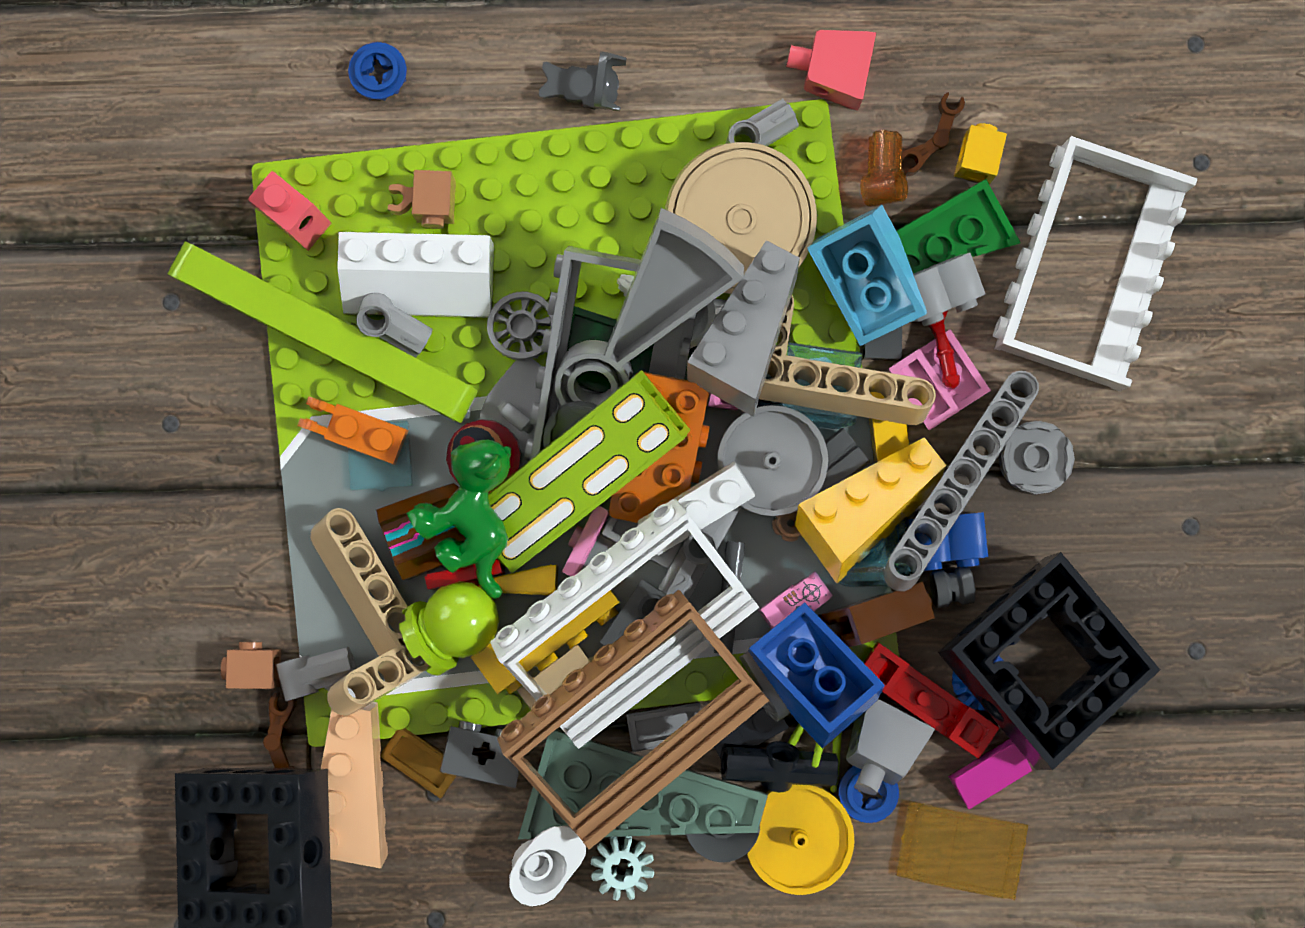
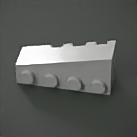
[687,240,800,417]

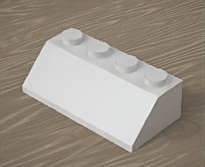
[338,232,494,318]

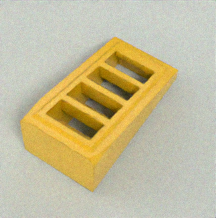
[479,564,558,596]

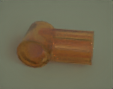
[860,130,908,207]

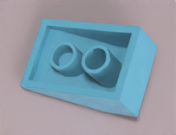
[807,205,927,346]

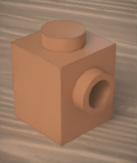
[221,642,281,689]

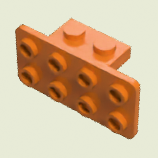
[609,372,710,523]

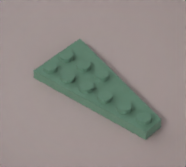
[518,730,768,839]

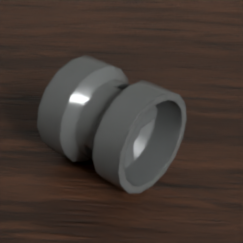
[930,567,975,608]

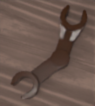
[897,92,965,176]
[263,692,297,768]

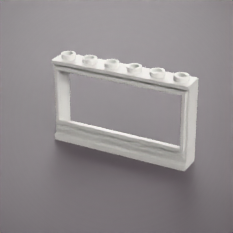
[993,136,1197,391]
[490,498,759,749]

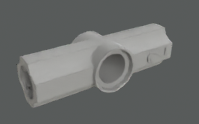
[658,506,741,601]

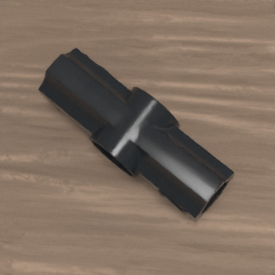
[720,741,839,793]

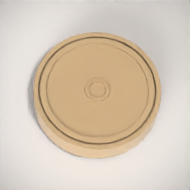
[665,142,817,294]

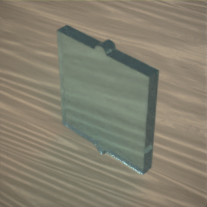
[348,421,413,492]

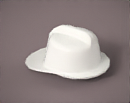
[509,825,586,906]

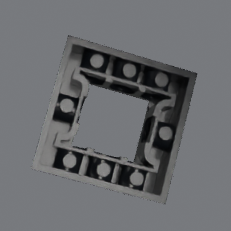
[938,552,1161,770]
[175,768,332,928]

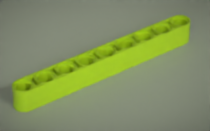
[167,241,478,424]

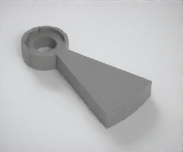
[555,208,744,405]

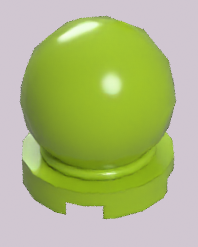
[399,581,499,676]

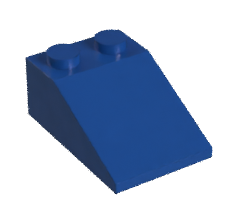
[748,602,885,749]

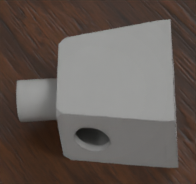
[846,699,935,795]

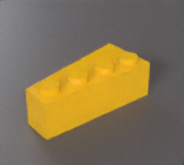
[795,438,946,584]
[470,590,621,695]

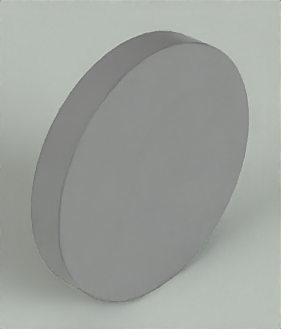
[717,405,828,516]

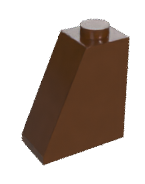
[818,582,935,647]

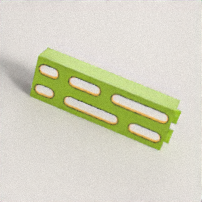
[488,370,690,573]

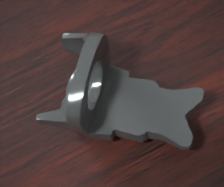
[539,51,627,111]

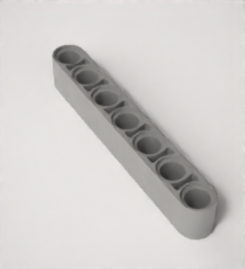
[883,371,1039,591]

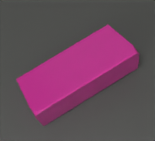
[948,739,1032,809]

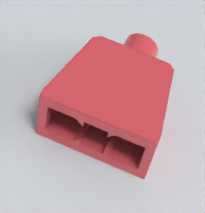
[786,30,876,111]
[248,171,332,251]

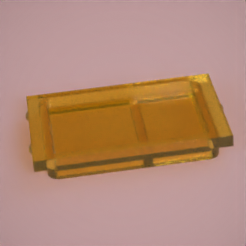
[896,800,1028,900]

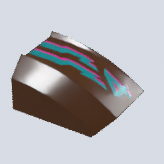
[376,483,466,581]

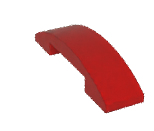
[863,642,1000,759]

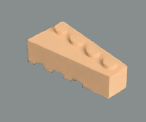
[321,698,388,868]

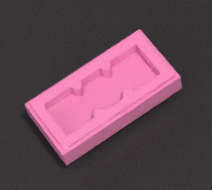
[562,506,609,576]

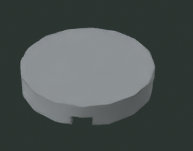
[998,421,1075,495]

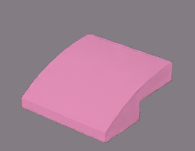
[888,329,991,431]

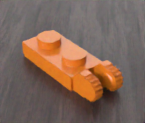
[297,396,409,465]

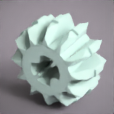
[591,836,654,900]

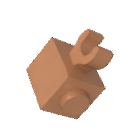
[388,170,456,229]

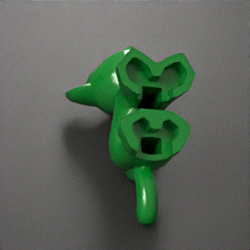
[406,439,511,599]

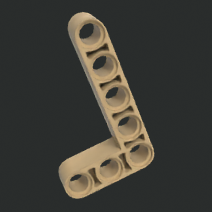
[759,296,936,425]
[311,508,430,716]

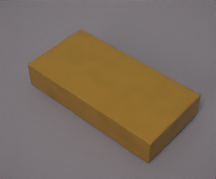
[380,728,456,799]

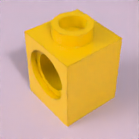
[954,123,1007,185]

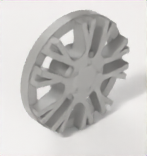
[487,292,554,361]

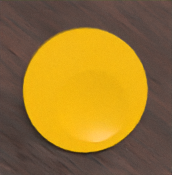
[747,784,854,895]

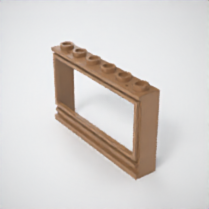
[497,590,769,850]

